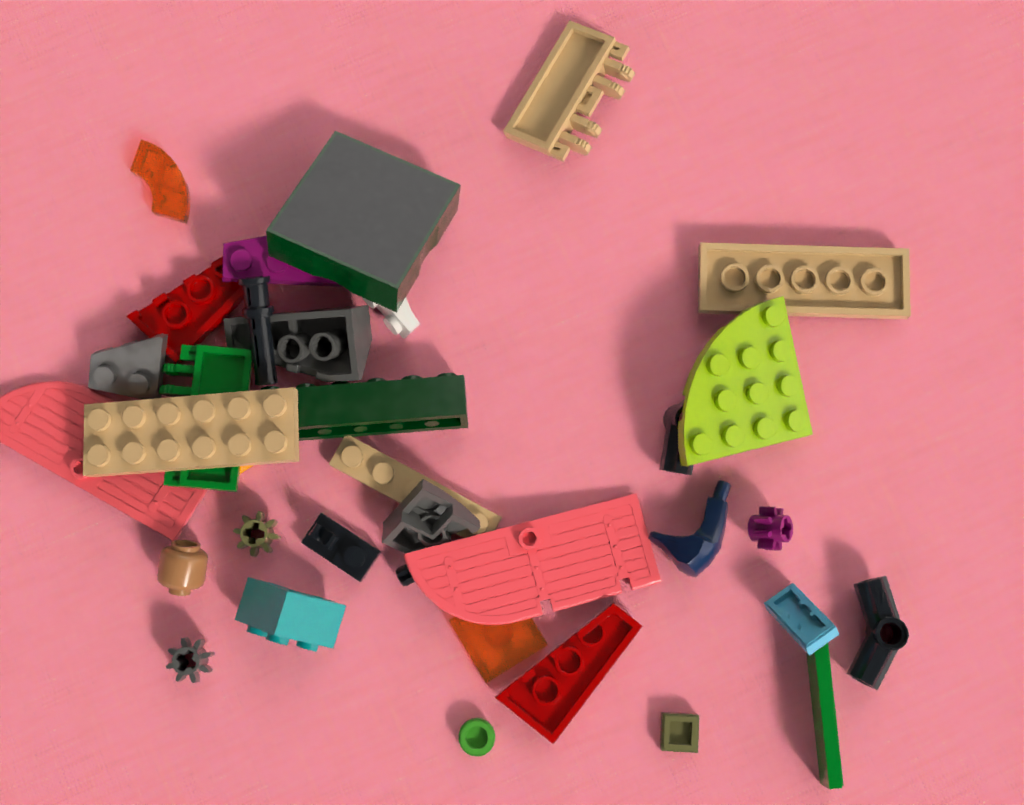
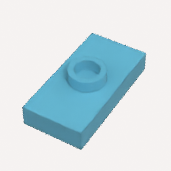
[764,583,839,656]

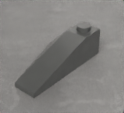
[223,305,372,382]

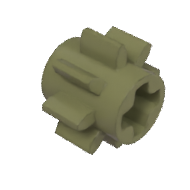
[233,511,281,557]

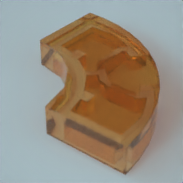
[130,139,190,224]

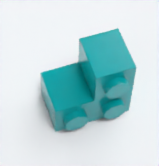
[235,577,346,652]

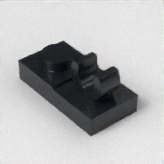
[301,513,381,582]

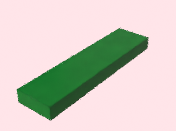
[806,643,844,789]

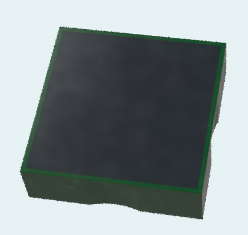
[266,131,461,313]

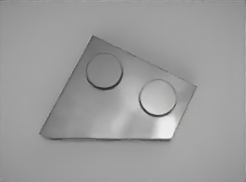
[88,333,168,399]

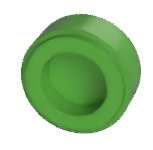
[459,717,495,757]

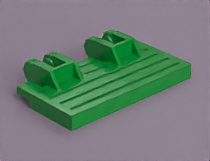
[159,344,253,492]

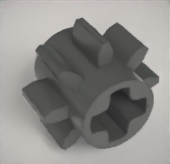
[166,637,215,683]

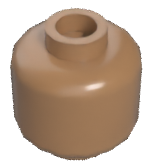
[157,540,208,596]

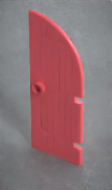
[0,381,207,541]
[403,493,661,625]

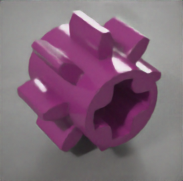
[748,506,793,551]

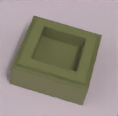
[660,712,699,753]

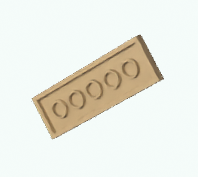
[698,242,911,319]
[83,387,299,477]

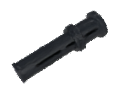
[238,276,278,386]

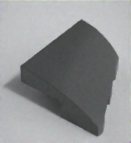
[382,479,480,553]

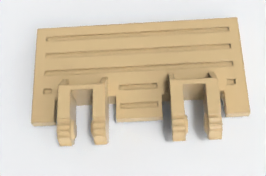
[503,20,636,162]

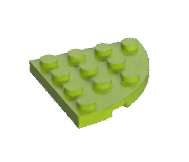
[678,296,813,466]

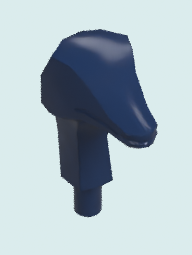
[648,480,731,578]

